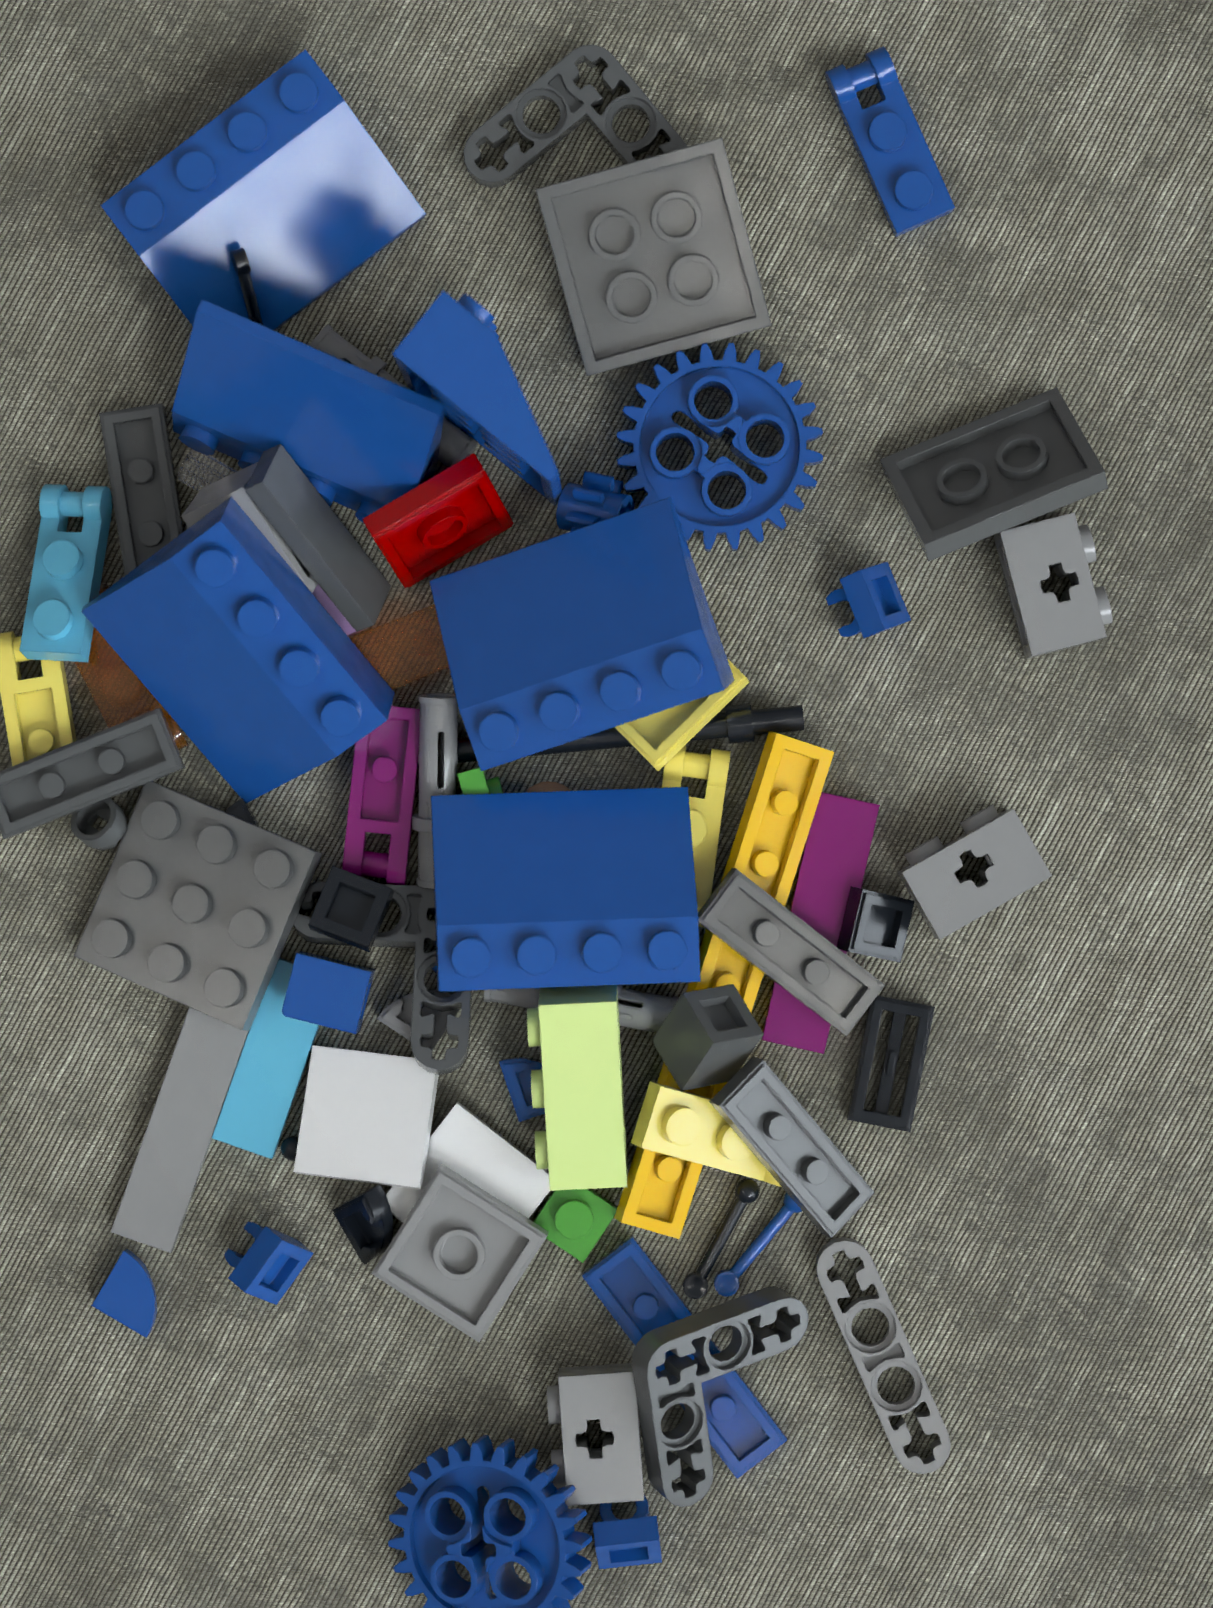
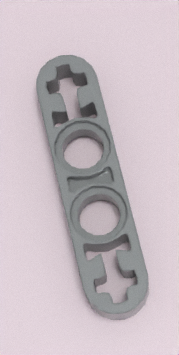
[815,1237,951,1474]

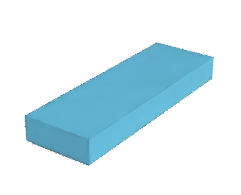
[212,958,320,1159]

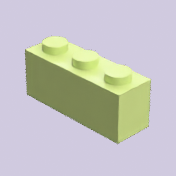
[527,985,628,1191]

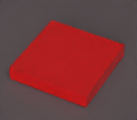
[362,453,514,588]

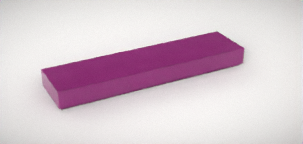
[761,792,880,1054]

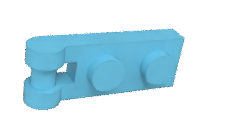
[19,484,113,662]

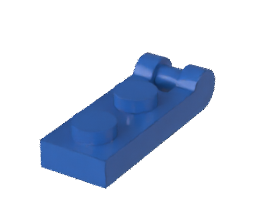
[824,46,955,237]

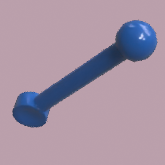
[714,1192,802,1297]

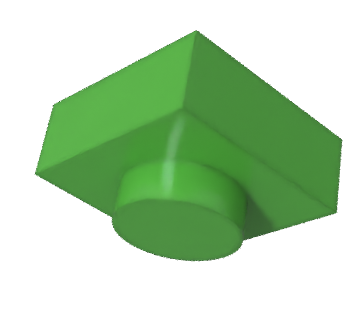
[533,1189,617,1263]

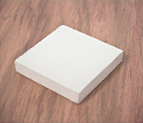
[293,1045,439,1190]
[386,1102,550,1222]

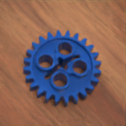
[617,343,823,552]
[388,1435,592,1608]

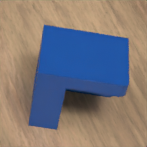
[282,951,375,1034]

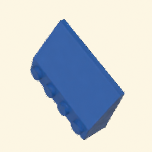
[100,49,427,331]
[392,291,562,505]
[172,299,446,523]
[81,496,395,803]
[429,497,734,771]
[431,787,701,992]

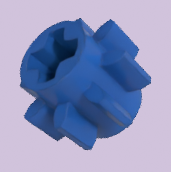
[556,471,634,531]

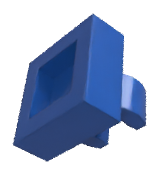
[826,562,911,638]
[224,1222,314,1305]
[593,1496,662,1569]

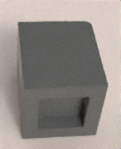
[653,984,764,1091]

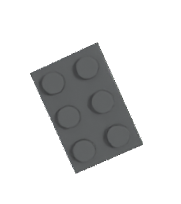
[880,387,1108,561]

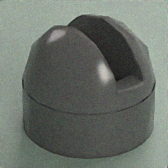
[71,798,127,851]

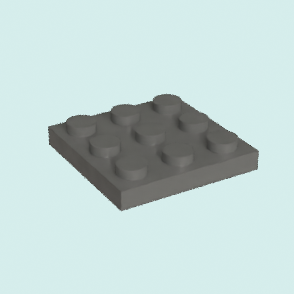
[536,137,772,376]
[74,781,323,1031]

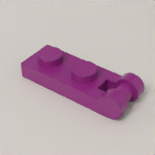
[342,706,420,885]

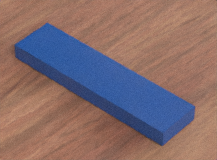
[582,1235,787,1479]

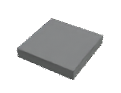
[371,1163,549,1342]

